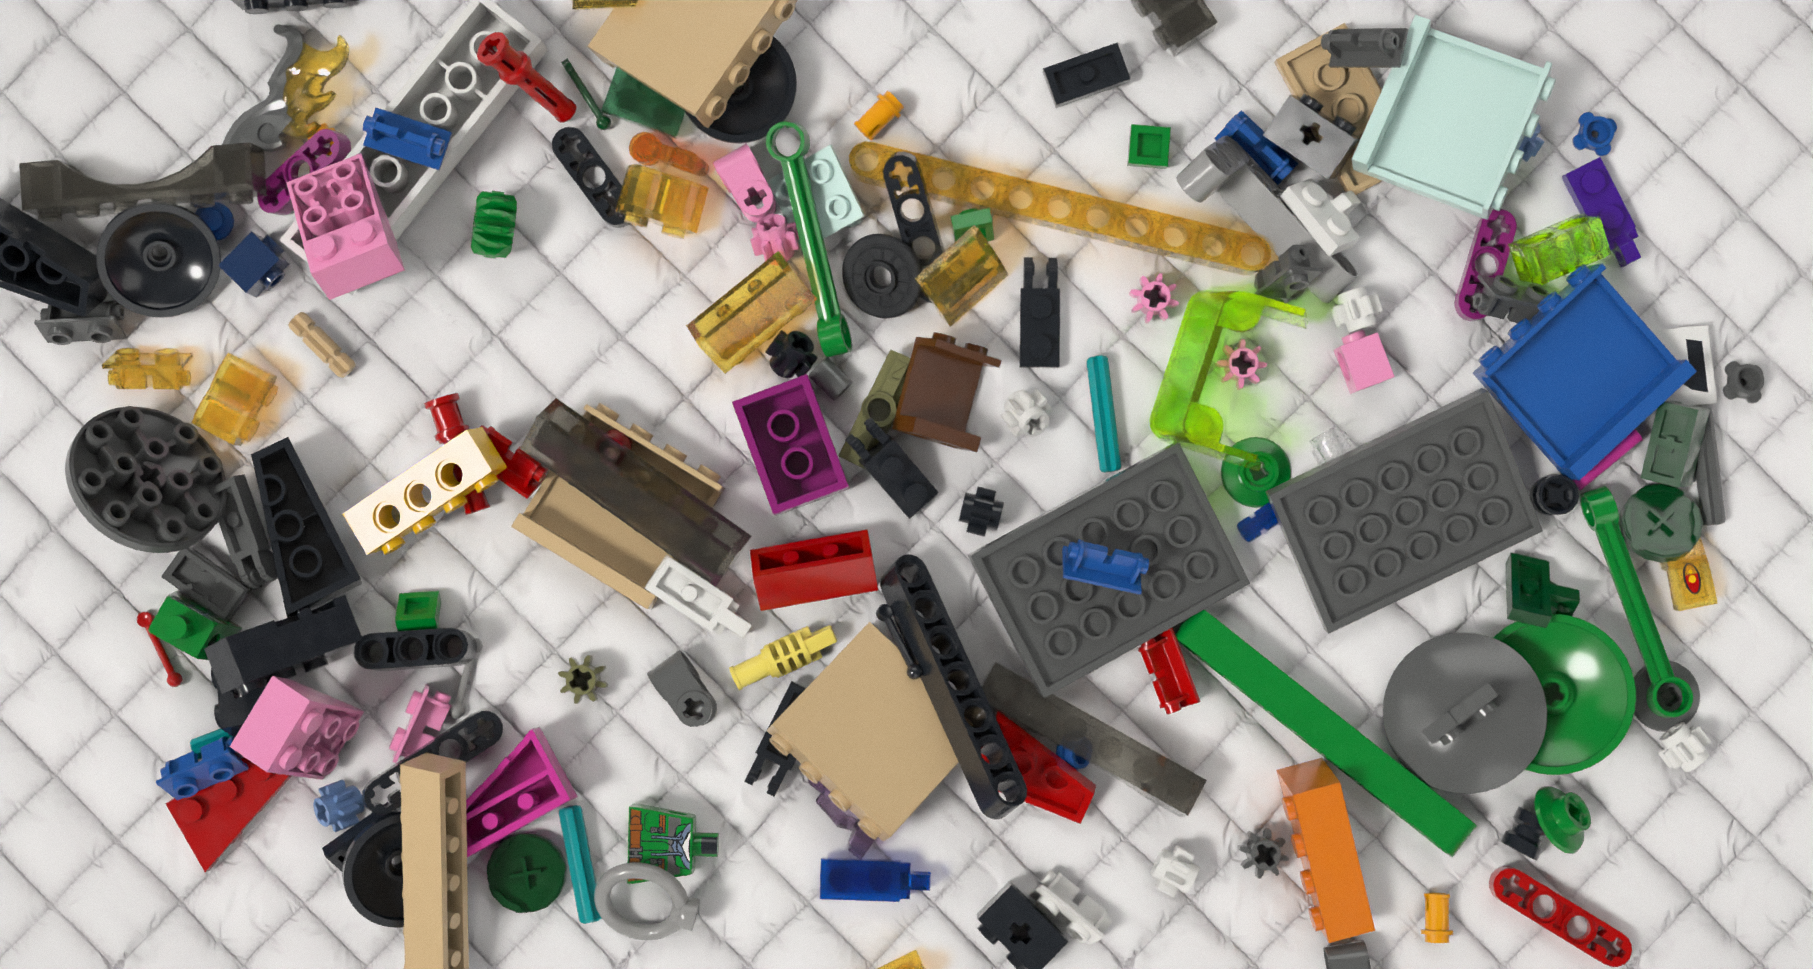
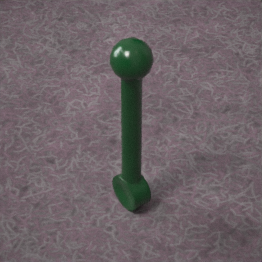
[561,58,611,130]

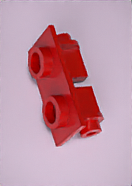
[480,425,548,499]
[1137,628,1201,715]

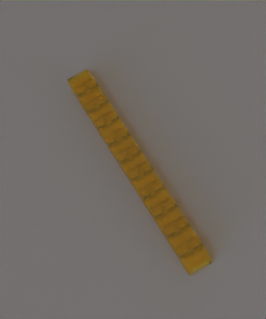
[849,141,1271,276]

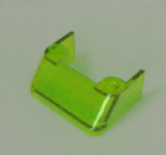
[1149,290,1309,471]

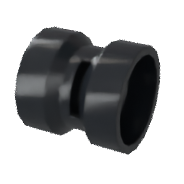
[1530,475,1579,516]
[1500,806,1547,861]

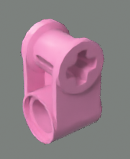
[712,143,776,223]

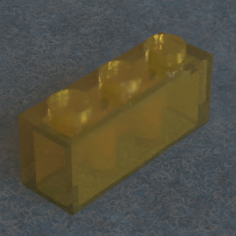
[686,251,817,374]

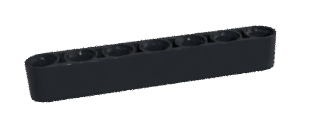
[880,554,1027,820]

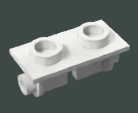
[1029,870,1112,945]

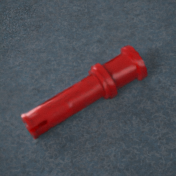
[477,32,577,123]
[424,393,490,515]

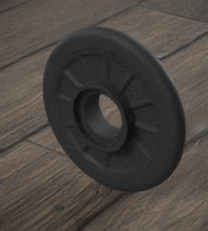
[842,234,923,319]

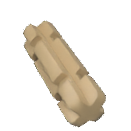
[288,312,356,378]

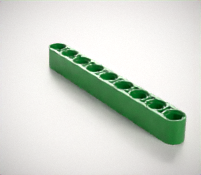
[1175,610,1477,858]

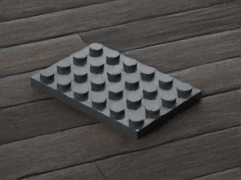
[1265,388,1543,634]
[968,442,1250,698]

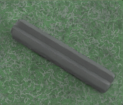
[1695,409,1726,526]

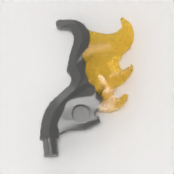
[219,24,350,175]

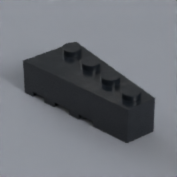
[0,198,107,317]
[251,437,362,617]

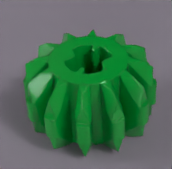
[471,190,517,259]

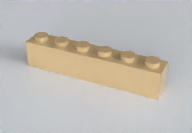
[400,753,469,969]

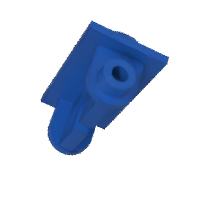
[363,108,452,171]
[1214,110,1298,185]
[1062,539,1149,594]
[156,736,249,800]

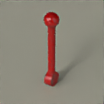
[137,612,183,687]

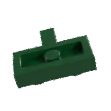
[1505,552,1580,628]

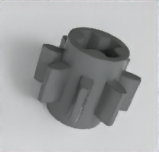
[1237,828,1289,879]

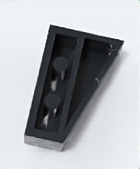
[205,595,363,695]

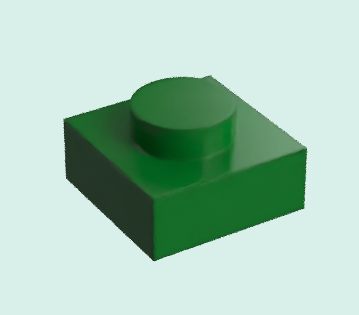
[1127,124,1171,169]
[951,208,994,248]
[395,591,441,631]

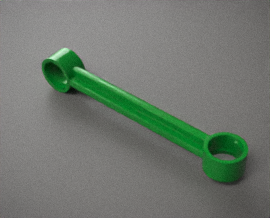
[766,121,852,358]
[1580,486,1693,718]

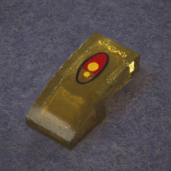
[1660,537,1718,611]

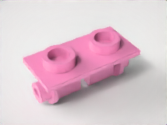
[389,684,452,763]

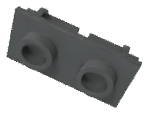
[1321,28,1409,68]
[1247,245,1323,307]
[1473,274,1550,323]
[34,301,126,345]

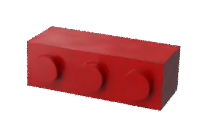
[750,529,878,611]

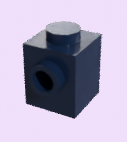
[218,231,289,298]

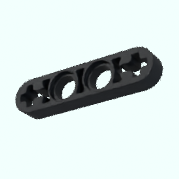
[883,151,953,303]
[362,711,503,814]

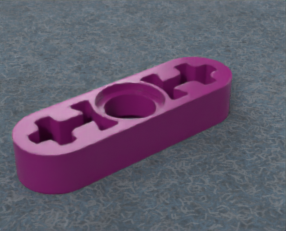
[257,129,351,216]
[1454,209,1517,321]

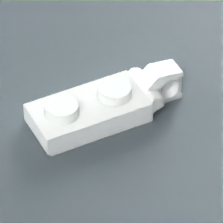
[644,554,752,638]

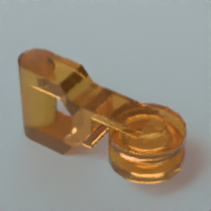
[629,132,709,176]

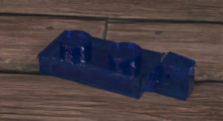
[820,857,931,902]

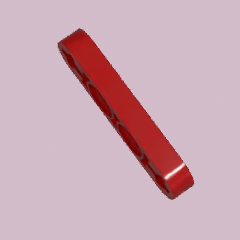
[1489,866,1632,967]

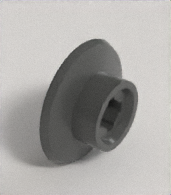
[1634,661,1700,732]

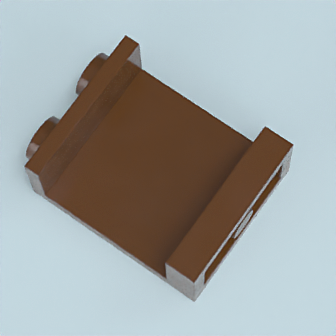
[892,332,1002,452]

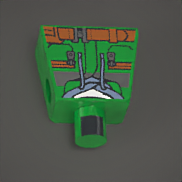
[148,591,242,660]
[627,804,719,884]

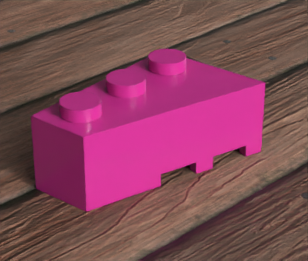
[466,727,578,858]

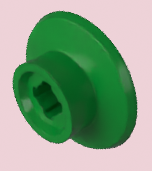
[1221,437,1292,508]
[1534,786,1591,854]

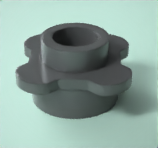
[1723,361,1764,404]

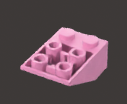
[286,153,405,300]
[230,676,364,780]

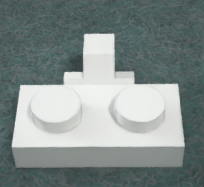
[1280,178,1361,256]

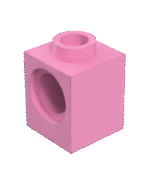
[1334,330,1395,394]

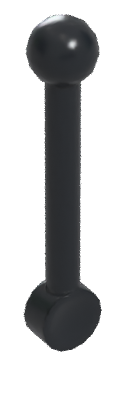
[876,604,922,680]

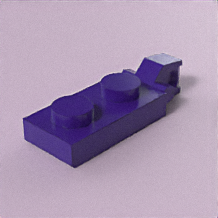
[1562,157,1641,268]

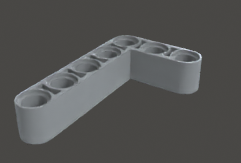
[1176,136,1358,303]

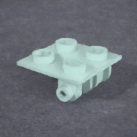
[768,145,865,251]

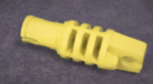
[729,625,837,690]

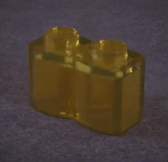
[616,164,709,239]
[191,353,278,446]

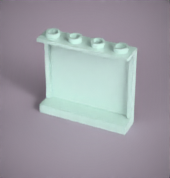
[1352,15,1556,220]

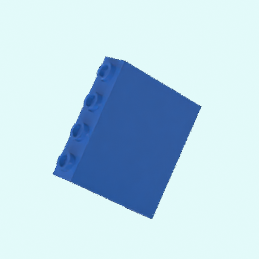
[1473,264,1697,480]

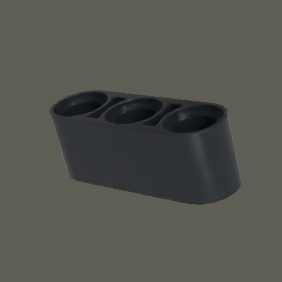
[353,628,477,671]

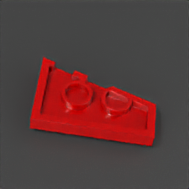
[981,711,1096,824]
[165,757,292,872]

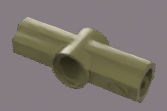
[838,349,910,470]

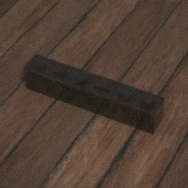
[520,398,752,587]

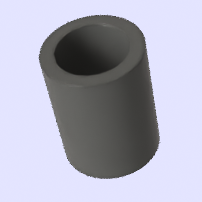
[808,357,853,401]

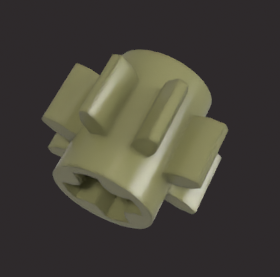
[558,655,608,704]

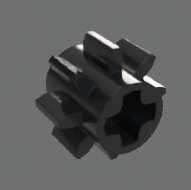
[765,330,818,378]
[958,486,1004,536]

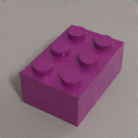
[732,374,850,516]

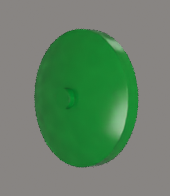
[1493,614,1636,775]

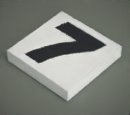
[1652,325,1717,410]

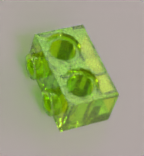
[1508,214,1611,285]

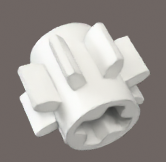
[1331,287,1383,334]
[1001,389,1053,438]
[1658,722,1711,772]
[1150,845,1200,897]

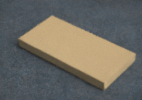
[1274,23,1382,195]

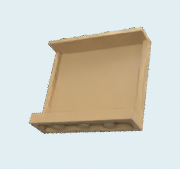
[587,0,798,128]
[511,403,725,610]
[767,622,973,841]

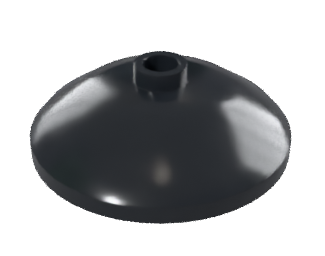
[684,36,797,144]
[96,201,221,318]
[342,811,404,928]

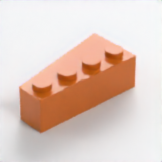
[1276,758,1375,943]

